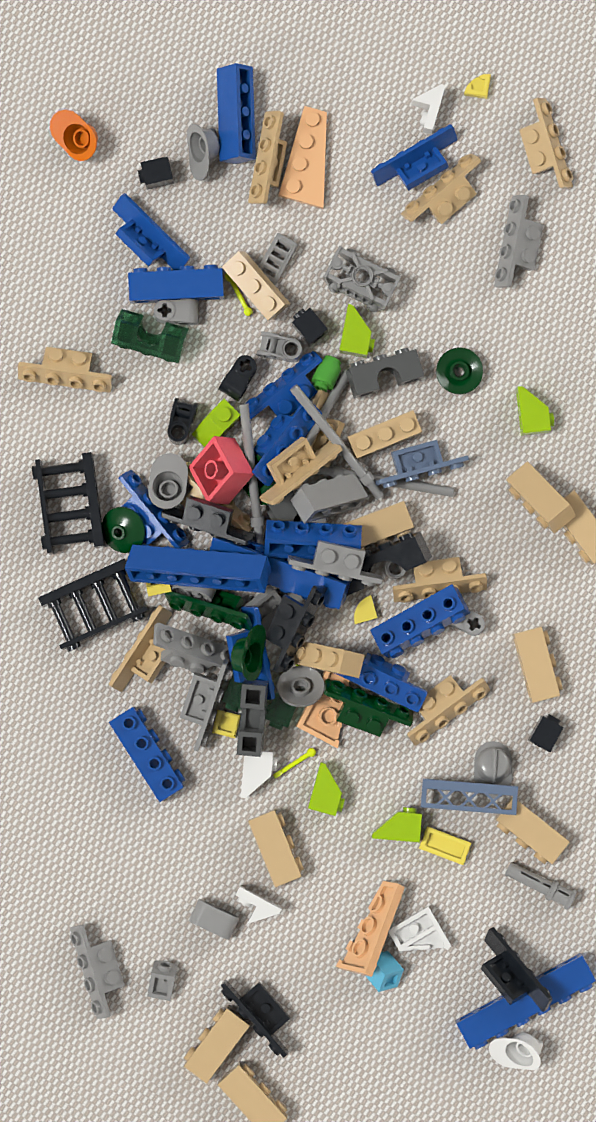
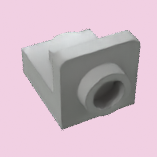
[147,960,177,1001]

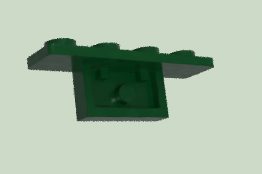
[165,590,253,631]
[324,679,413,737]

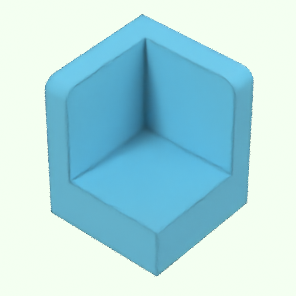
[365,951,404,992]

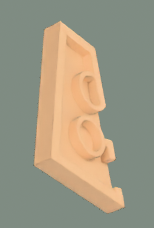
[295,671,349,748]

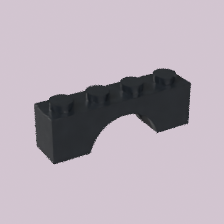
[347,531,432,596]

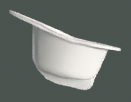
[489,1032,543,1070]

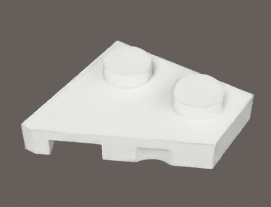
[388,906,451,951]

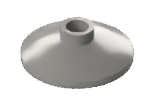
[277,666,324,707]

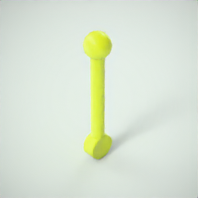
[225,273,253,316]
[273,748,316,779]

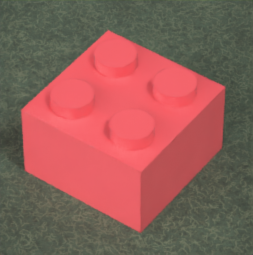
[188,436,254,505]

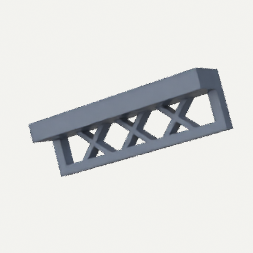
[421,779,518,815]

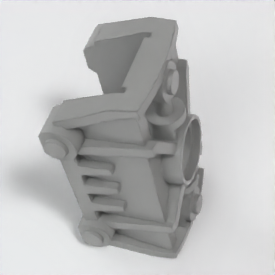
[323,245,401,312]

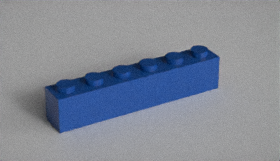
[210,537,351,609]
[125,545,272,593]
[455,953,596,1050]

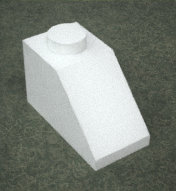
[241,751,278,798]

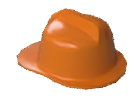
[50,109,98,161]

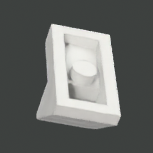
[411,84,446,135]
[236,885,282,924]

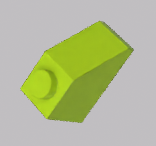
[339,304,375,358]
[516,386,554,436]
[192,399,241,447]
[308,762,345,816]
[371,807,422,843]

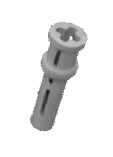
[505,862,577,910]

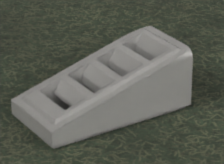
[259,233,298,285]

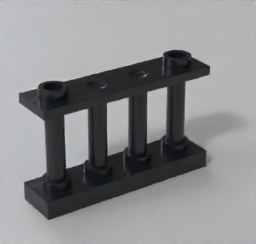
[32,452,105,555]
[38,558,149,652]

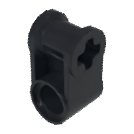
[218,355,257,402]
[167,398,198,445]

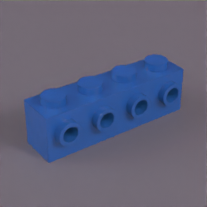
[217,63,256,164]
[128,265,224,304]
[264,520,362,560]
[370,584,470,658]
[109,707,185,803]

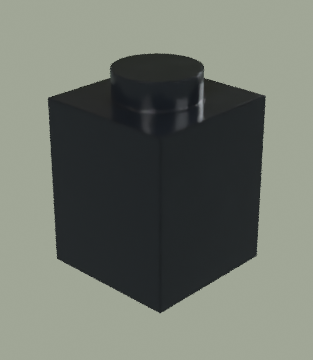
[137,156,174,190]
[292,308,328,347]
[527,714,564,752]

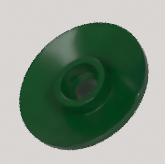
[436,347,483,395]
[102,507,146,553]

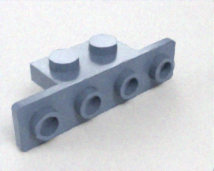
[375,440,469,488]

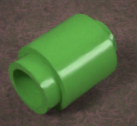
[311,355,342,392]

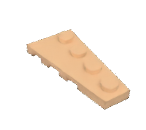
[279,106,327,209]
[335,881,405,977]

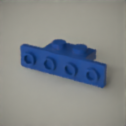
[371,124,457,191]
[112,193,190,270]
[245,351,323,419]
[252,404,322,486]
[118,470,190,549]
[226,606,275,700]
[334,653,428,712]

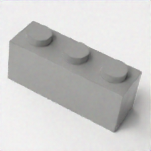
[291,473,368,524]

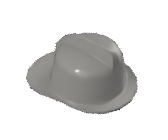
[187,124,220,181]
[148,453,188,509]
[474,741,512,799]

